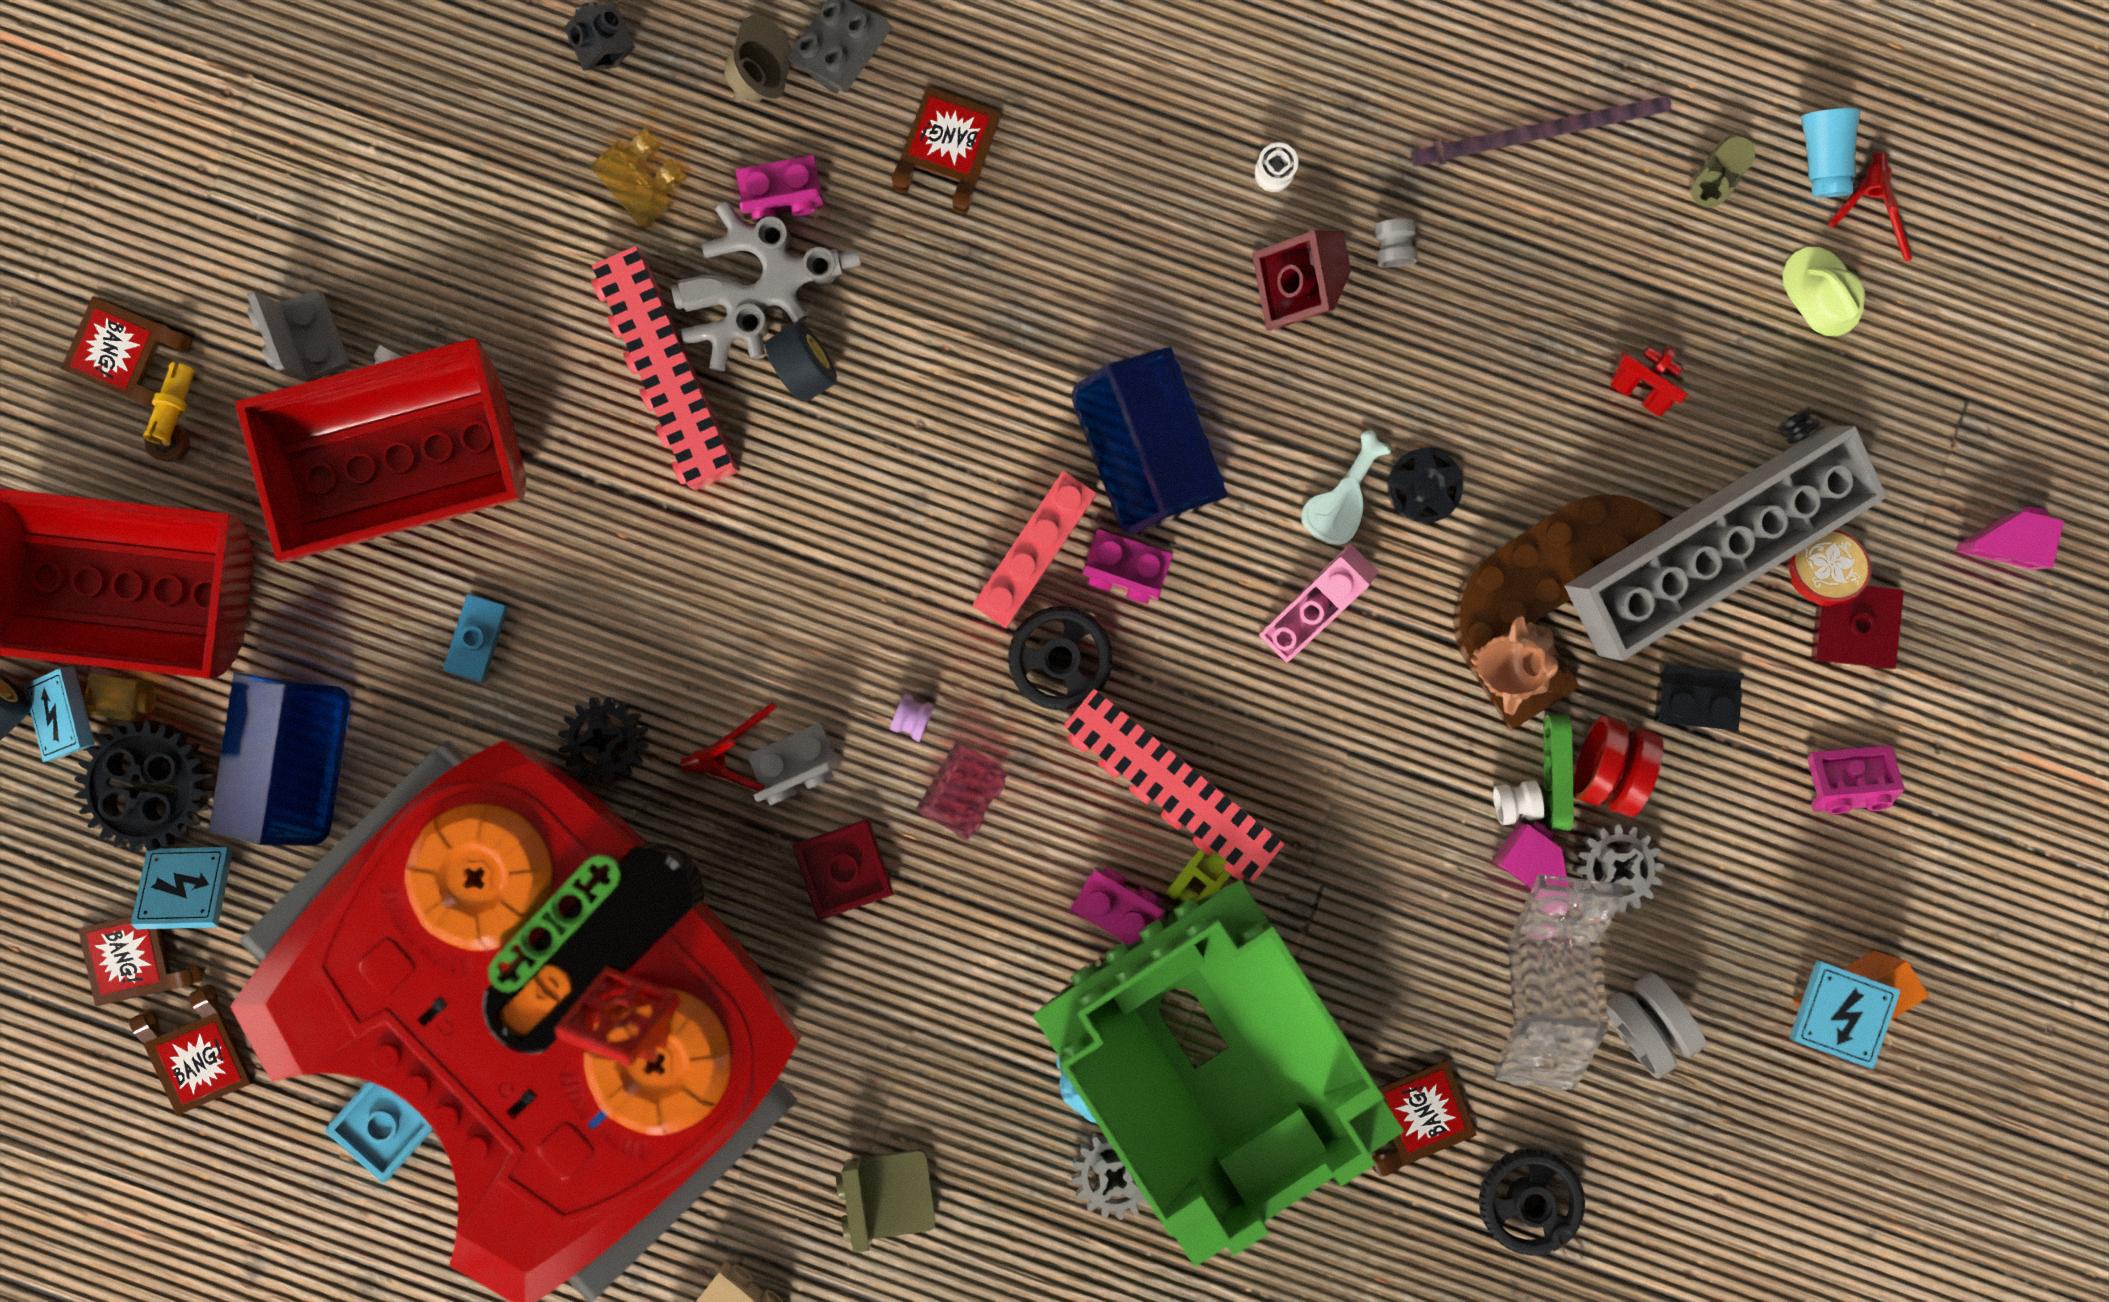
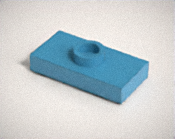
[443,594,509,682]

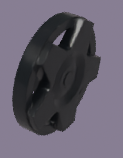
[1387,448,1463,524]

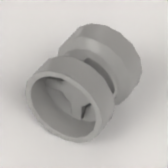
[1375,219,1418,268]

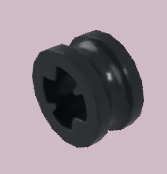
[1778,407,1821,444]

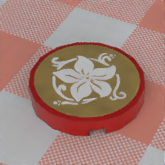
[1786,529,1871,606]

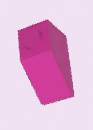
[1956,507,2064,570]
[1492,822,1572,912]

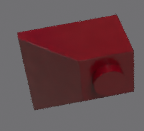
[1252,230,1351,331]

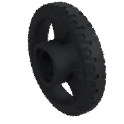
[1008,606,1112,710]
[1479,1148,1585,1256]

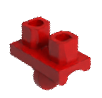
[1610,345,1688,417]

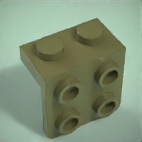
[836,1149,936,1253]

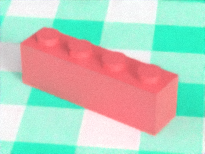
[972,471,1097,629]

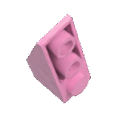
[1259,544,1379,663]

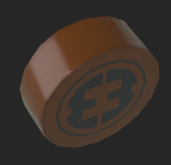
[144,424,190,462]

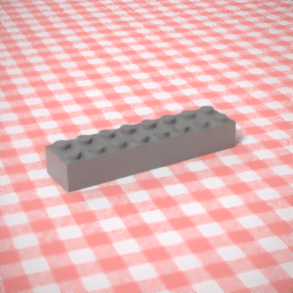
[1564,426,1887,661]

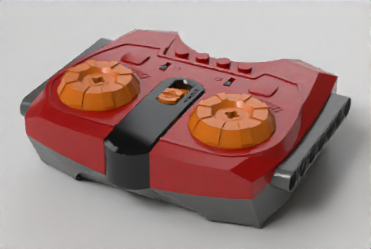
[230,739,801,1302]

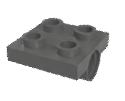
[787,0,893,93]

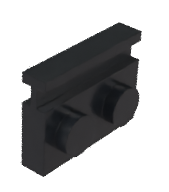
[1654,665,1744,731]

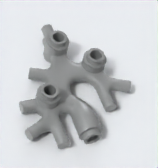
[671,201,861,371]

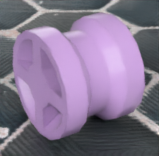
[890,693,935,742]

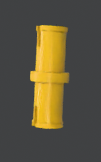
[143,362,196,446]

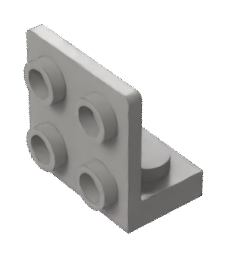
[247,289,351,382]
[747,722,841,805]

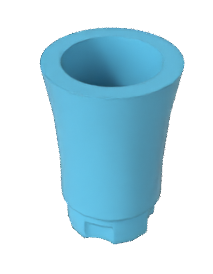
[1800,108,1861,198]

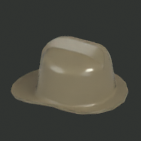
[724,15,791,102]

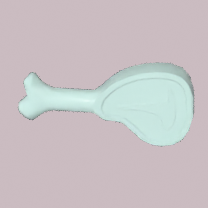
[1301,430,1391,546]

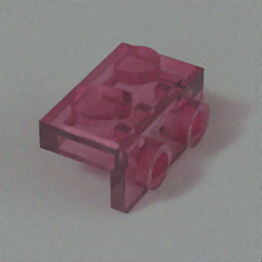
[916,740,1008,841]

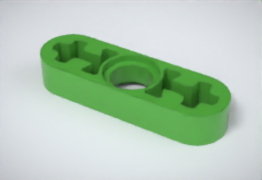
[1543,714,1574,831]

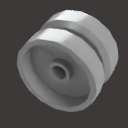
[1603,971,1707,1079]

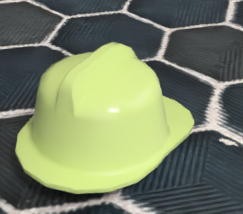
[1782,247,1865,336]

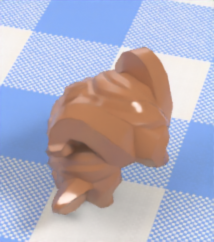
[1470,615,1559,715]

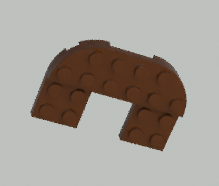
[1453,494,1668,730]

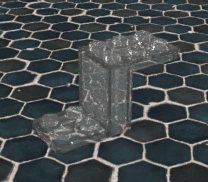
[1494,874,1623,1091]

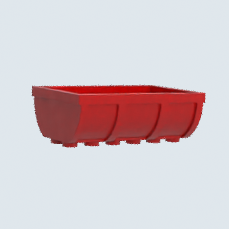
[234,338,526,563]
[0,488,253,679]

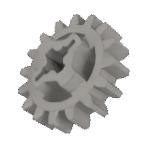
[1572,823,1665,912]
[1072,1133,1149,1220]

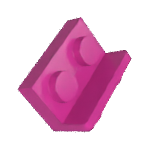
[735,155,824,223]
[1082,529,1173,604]
[1807,745,1905,815]
[1070,866,1165,945]

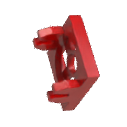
[555,966,681,1067]

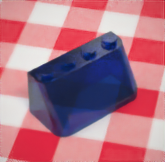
[1072,346,1229,534]
[209,671,350,846]

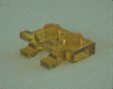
[590,128,688,230]

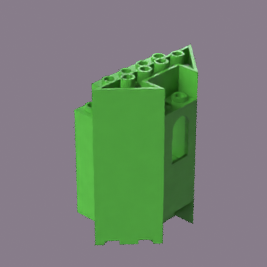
[1032,880,1404,1267]

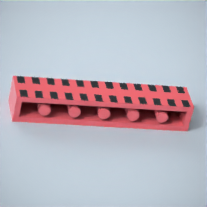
[591,246,739,491]
[1063,689,1284,882]

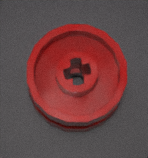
[1573,715,1663,817]

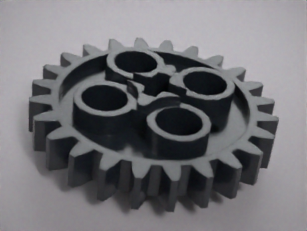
[74,721,213,851]

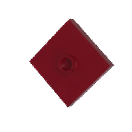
[1811,586,1904,669]
[792,818,895,921]

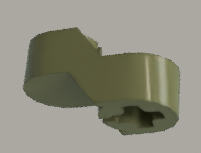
[1689,134,1756,208]

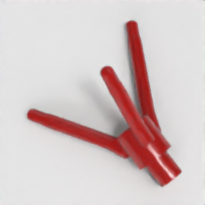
[1828,152,1912,261]
[680,703,776,792]

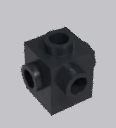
[564,2,635,71]

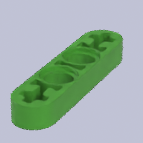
[488,855,622,992]

